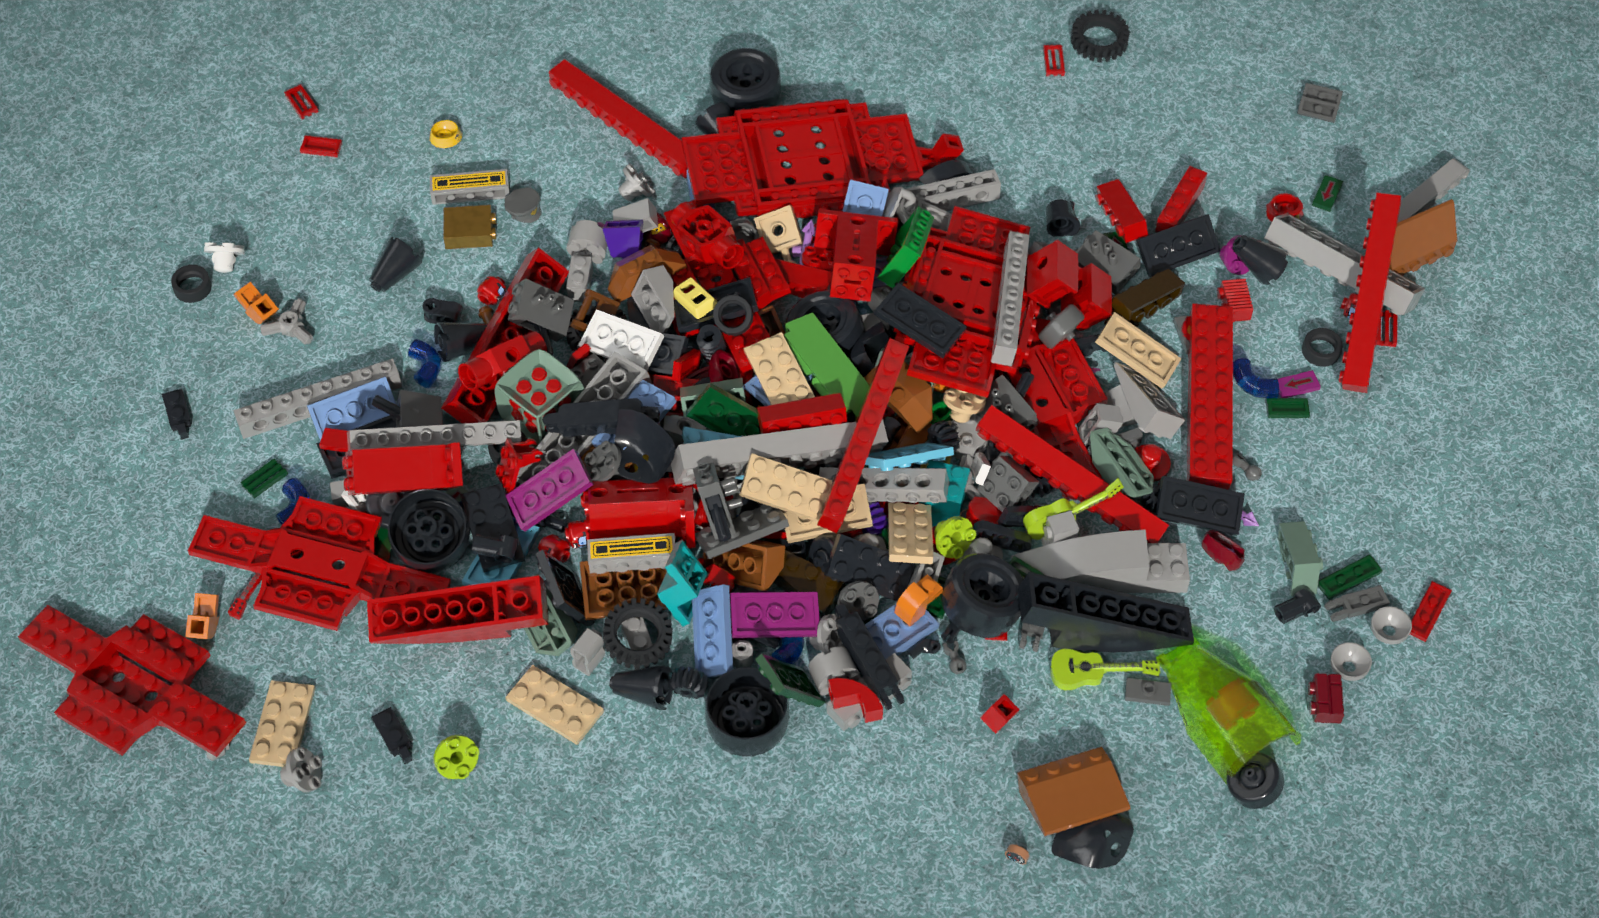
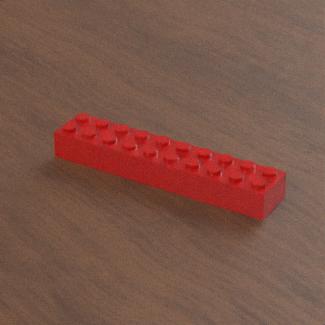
[441,247,569,424]
[1187,303,1233,490]

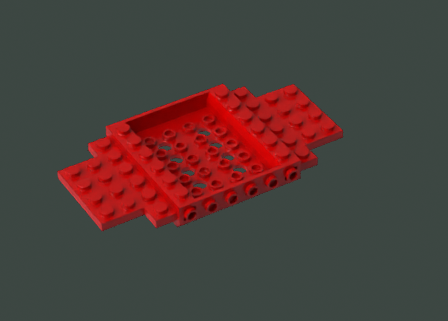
[681,99,924,218]
[893,206,1040,398]

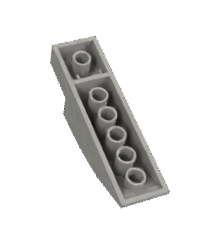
[1011,530,1190,593]

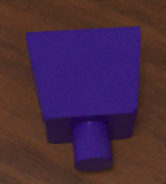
[603,219,644,259]

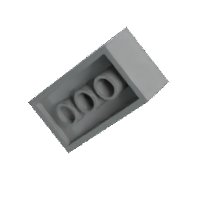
[1114,362,1185,439]

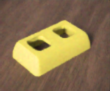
[673,278,717,319]

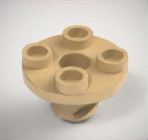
[943,388,986,423]

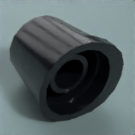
[1046,199,1080,237]

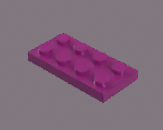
[506,449,594,531]
[730,592,819,638]

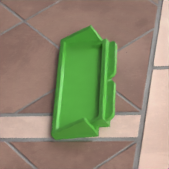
[784,313,870,422]

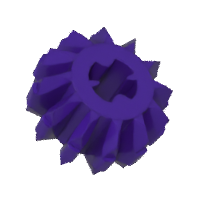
[862,502,888,536]

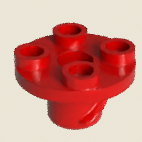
[802,246,834,272]
[1134,444,1171,482]

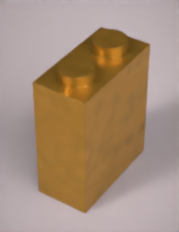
[443,205,496,249]

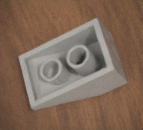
[631,265,674,334]

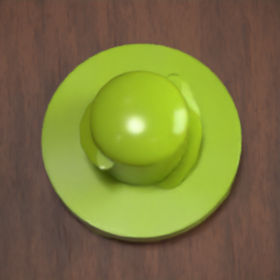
[934,516,976,559]
[433,734,479,779]

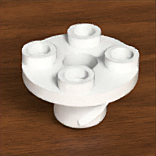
[204,243,245,273]

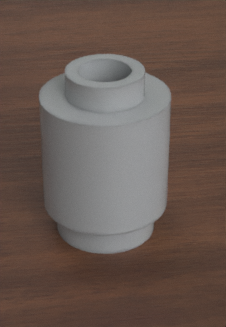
[732,640,753,668]

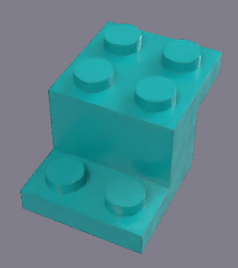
[919,460,970,527]
[657,540,707,627]

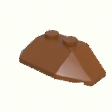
[607,245,687,302]
[864,361,933,433]

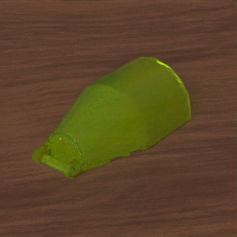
[1156,636,1301,785]

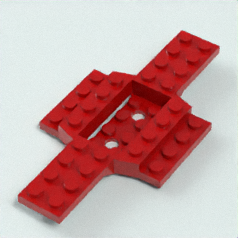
[664,200,791,374]
[973,308,1108,500]
[188,496,451,631]
[18,605,246,757]

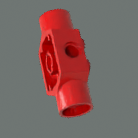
[671,202,744,269]
[458,331,547,391]

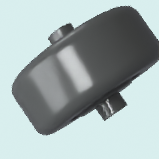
[1038,304,1085,349]

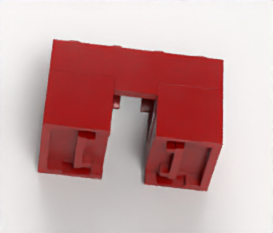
[1027,240,1112,331]

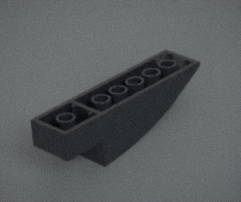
[1018,572,1194,652]

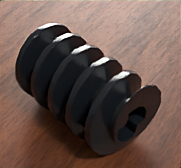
[697,325,727,363]

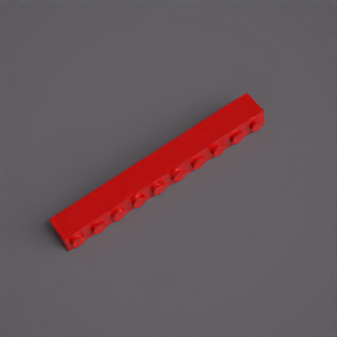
[548,59,687,179]
[1339,193,1401,393]
[817,338,909,533]
[975,405,1169,543]

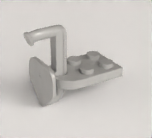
[882,187,952,233]

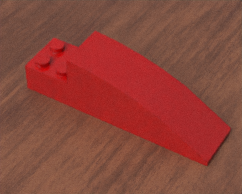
[367,575,549,644]

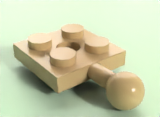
[754,205,803,264]

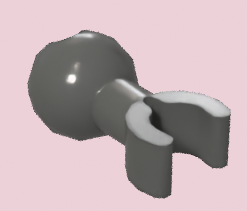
[1233,454,1262,481]
[943,641,967,674]

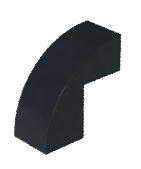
[919,160,975,185]
[851,321,892,374]

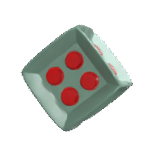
[495,349,584,448]

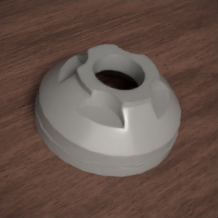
[1371,606,1412,644]
[1330,642,1372,681]

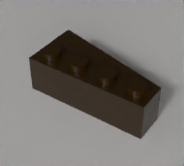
[1104,268,1185,327]
[774,550,845,621]

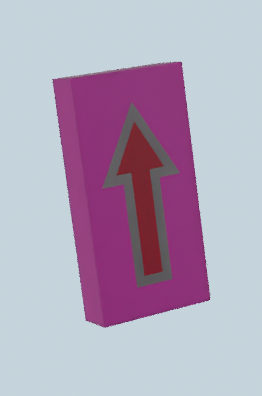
[1274,370,1321,398]

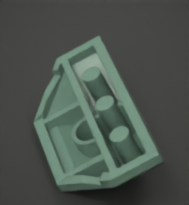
[1090,427,1154,497]
[524,574,578,656]

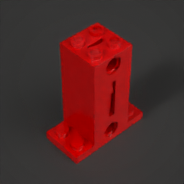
[814,209,898,302]
[342,442,463,496]
[584,478,695,548]

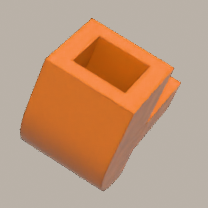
[234,282,279,324]
[894,574,943,626]
[186,593,219,639]

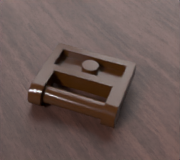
[570,289,620,332]

